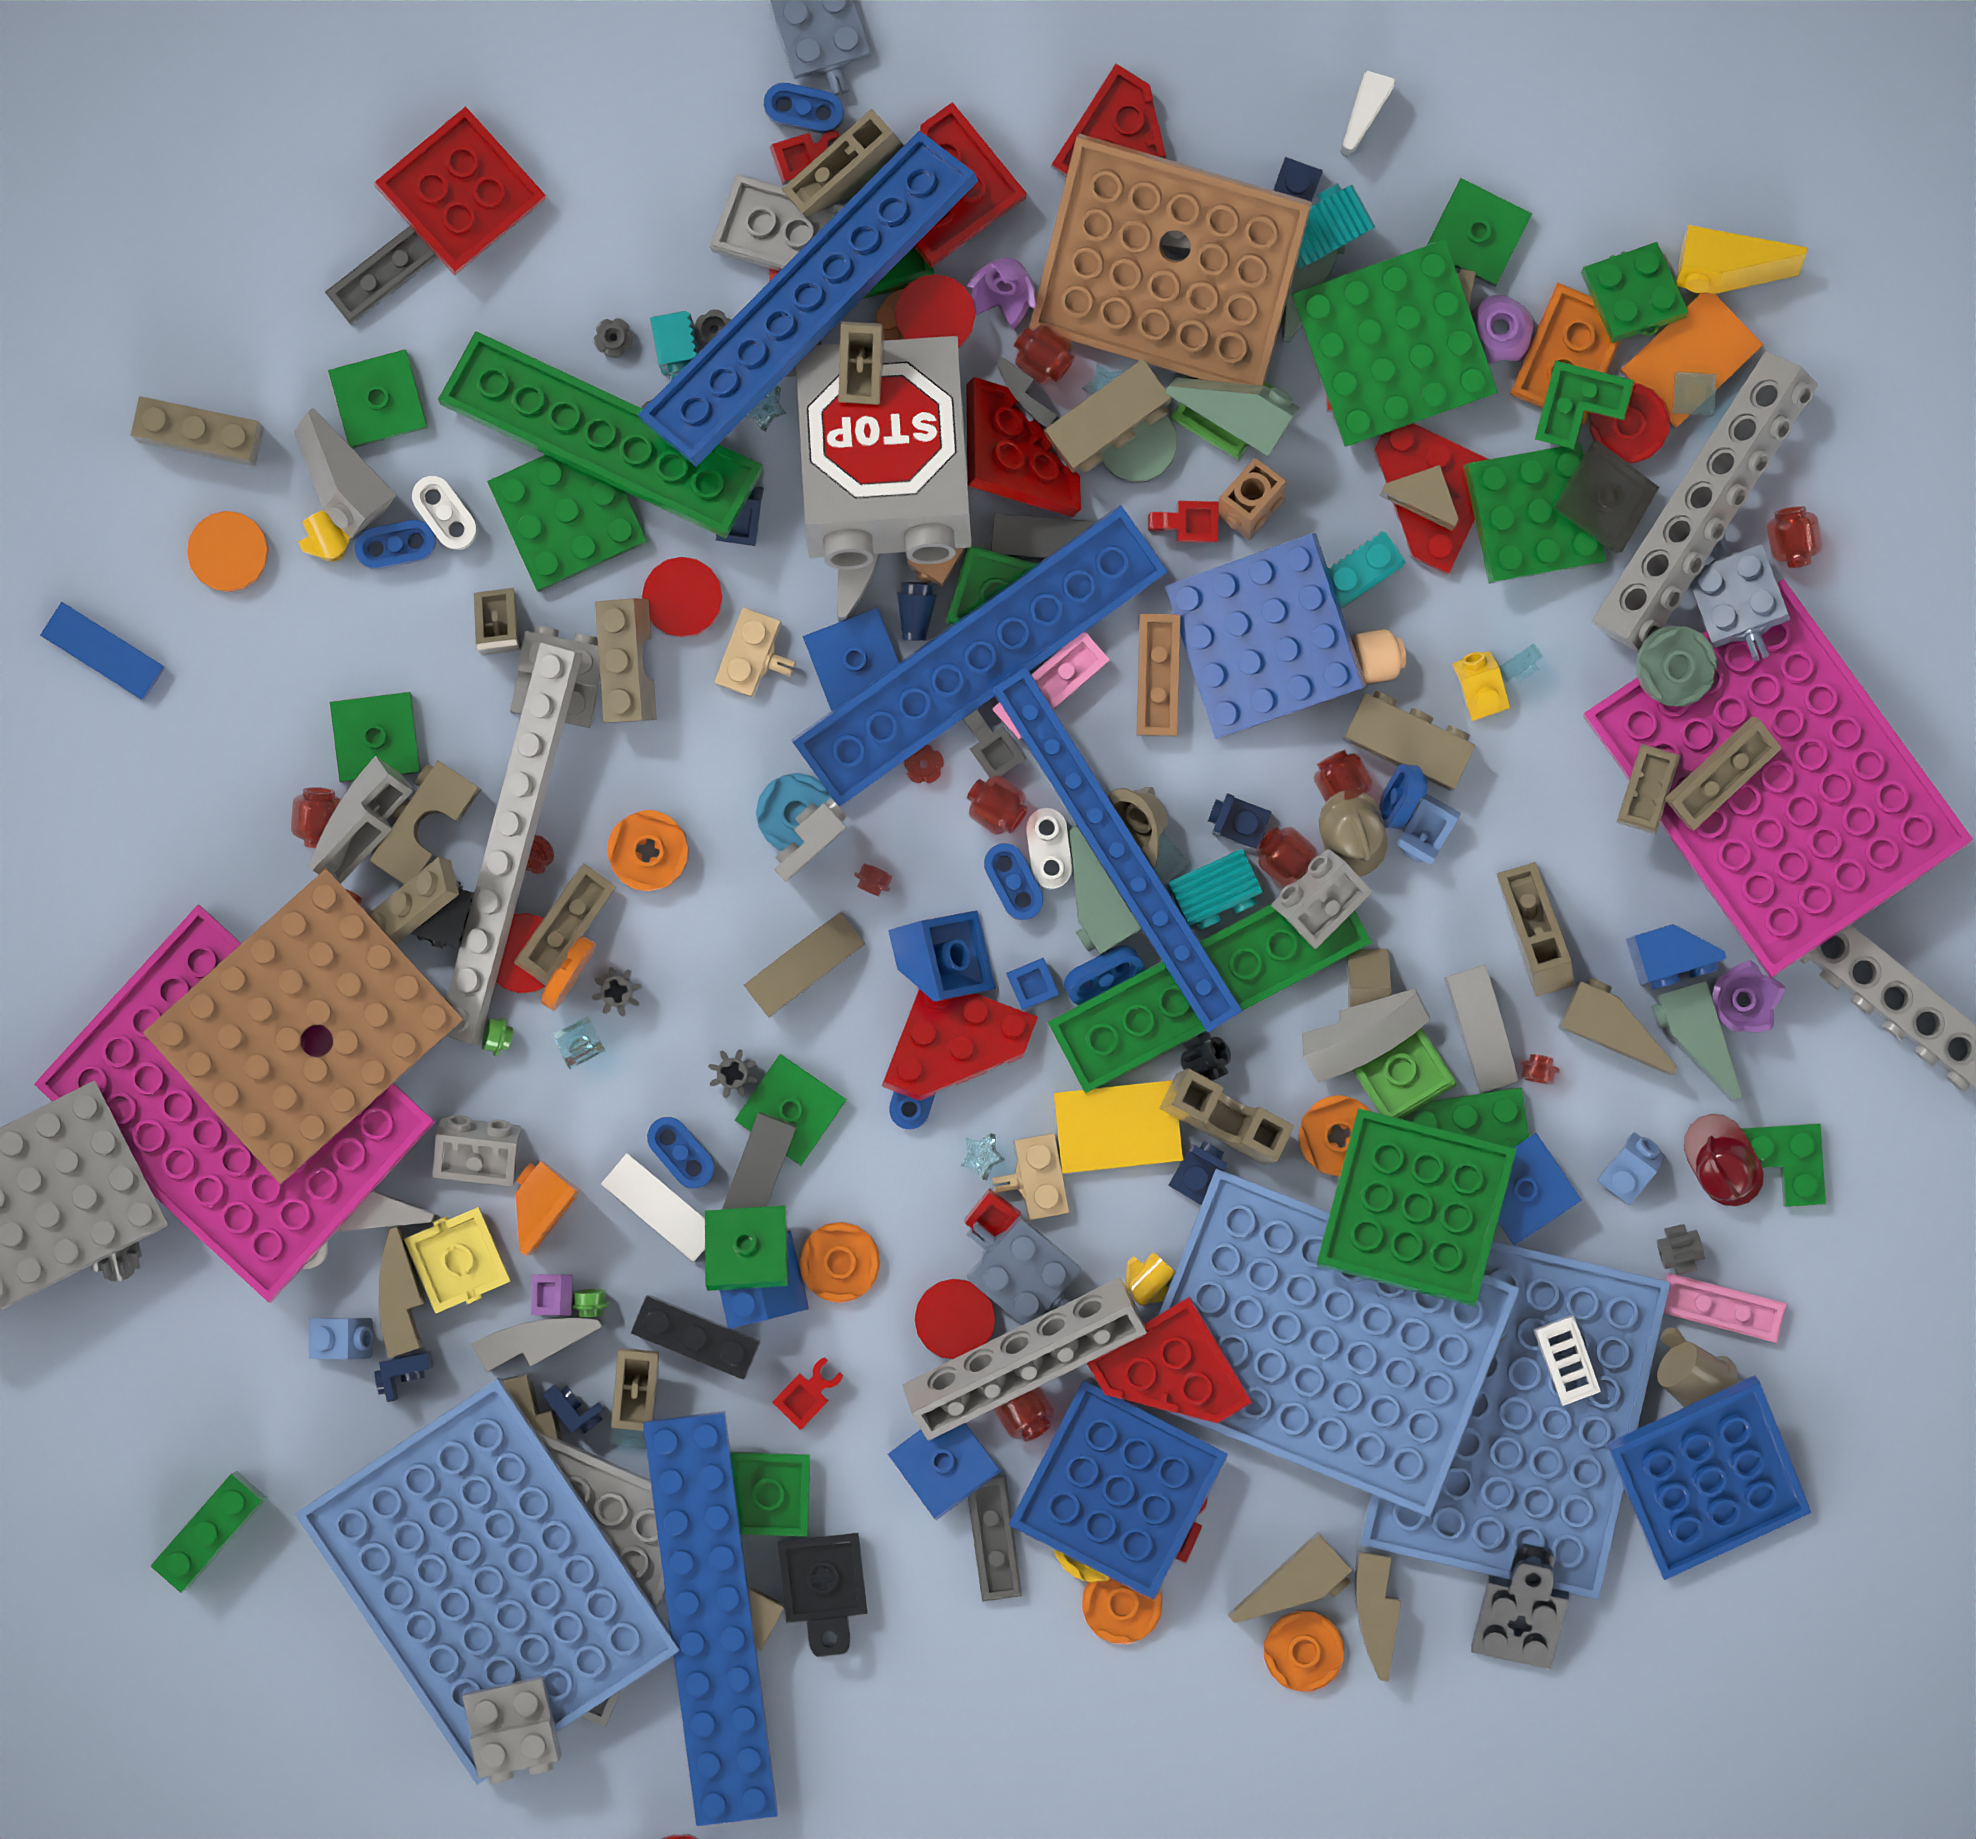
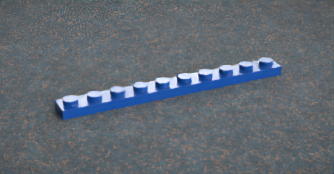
[992,667,1242,1033]

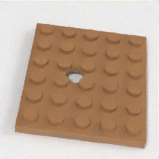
[1029,134,1313,386]
[143,869,463,1184]

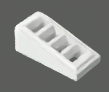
[1340,71,1396,156]
[1533,1315,1601,1406]

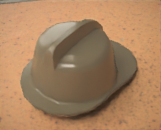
[1107,787,1168,870]
[1318,789,1388,877]

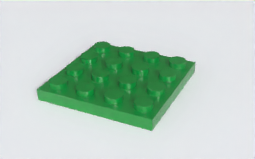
[1291,239,1498,447]
[1317,1108,1517,1307]

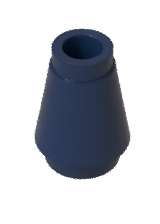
[897,582,937,641]

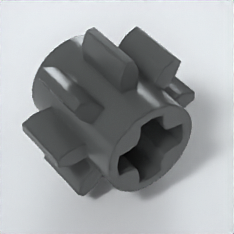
[592,967,642,1017]
[708,1049,758,1098]
[1657,1224,1705,1275]
[92,1241,142,1281]

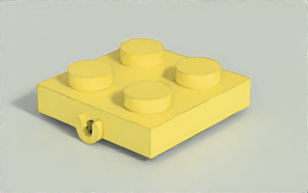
[404,1207,511,1314]

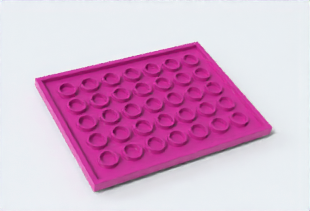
[1583,579,1973,978]
[34,904,436,1303]

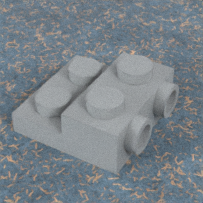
[510,625,600,728]
[774,798,848,882]
[462,1676,562,1783]

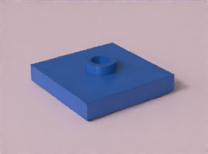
[802,607,899,711]
[1498,1133,1582,1246]
[888,1423,1001,1520]

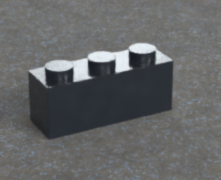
[631,1295,761,1380]

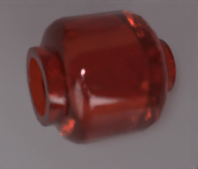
[1013,324,1075,384]
[1767,506,1823,568]
[1313,749,1373,803]
[966,775,1029,835]
[291,787,341,848]
[1257,827,1317,886]
[994,1386,1054,1442]

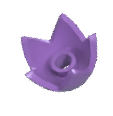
[967,258,1036,330]
[1470,295,1534,364]
[1712,960,1785,1032]

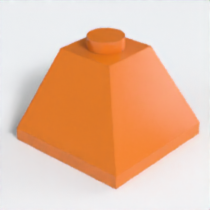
[516,1161,582,1256]

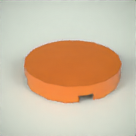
[187,511,269,592]
[541,936,597,1011]
[799,1222,880,1303]
[1082,1579,1163,1644]
[1264,1610,1344,1692]

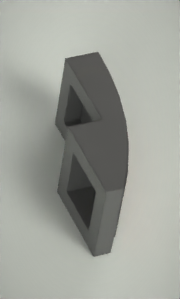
[996,356,1061,428]

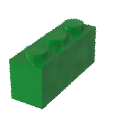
[150,1471,267,1593]

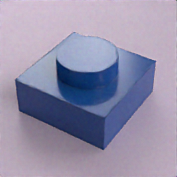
[1006,957,1059,1010]

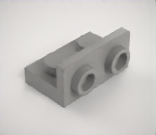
[1272,849,1373,949]
[433,1115,521,1187]

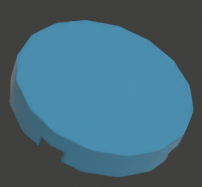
[756,773,835,851]

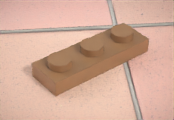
[1136,614,1180,737]

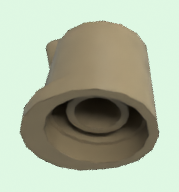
[1657,1327,1737,1407]

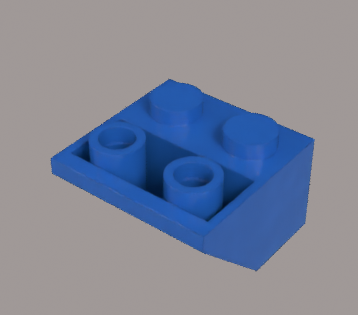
[1626,924,1727,990]

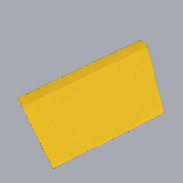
[1053,1080,1183,1174]

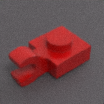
[1148,500,1219,543]

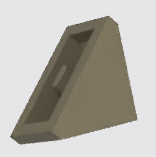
[838,321,885,404]
[1379,465,1458,531]
[474,588,522,655]
[1347,949,1391,1008]
[611,1348,659,1431]

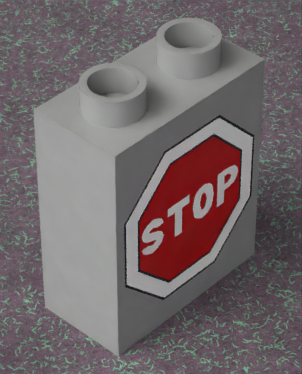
[796,336,971,569]

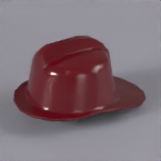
[1684,1114,1764,1206]

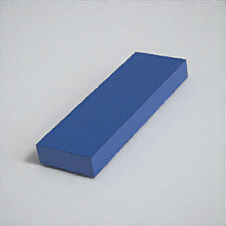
[40,601,165,701]

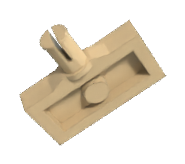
[714,607,796,698]
[992,1133,1069,1220]

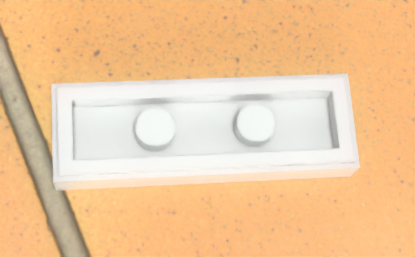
[601,1153,705,1262]

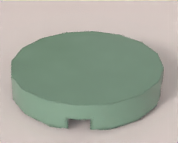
[1101,415,1177,483]
[1636,626,1717,706]

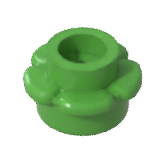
[482,1017,513,1057]
[571,1289,609,1317]

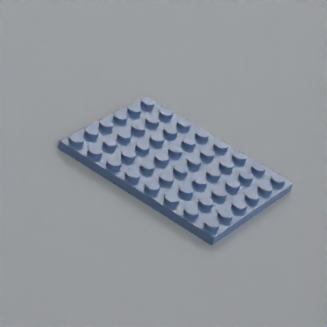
[1159,1168,1520,1517]
[1359,1241,1670,1600]
[295,1377,680,1785]

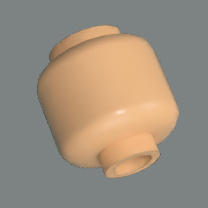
[1351,629,1406,685]

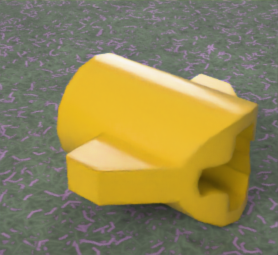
[298,510,350,562]
[1125,1252,1175,1306]

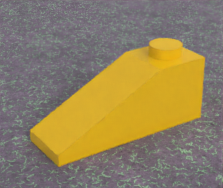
[1676,225,1808,294]

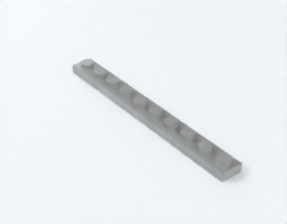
[446,642,582,1045]

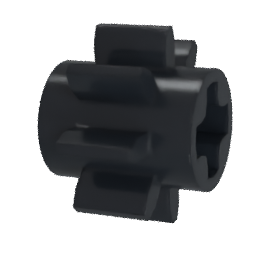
[1181,1032,1231,1081]

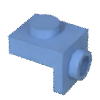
[1397,793,1461,865]
[1597,1132,1665,1205]
[309,1318,374,1359]

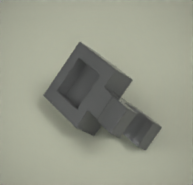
[963,709,1026,782]

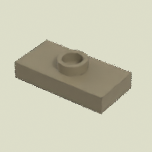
[1617,744,1680,835]

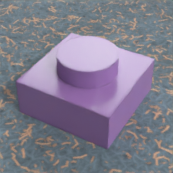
[531,1274,572,1316]

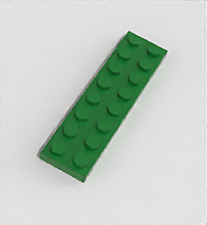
[438,331,763,539]
[1047,904,1372,1094]

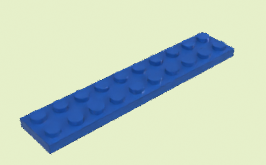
[638,130,978,466]
[791,505,1168,807]
[643,1411,778,1827]

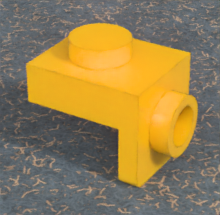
[1452,651,1510,721]

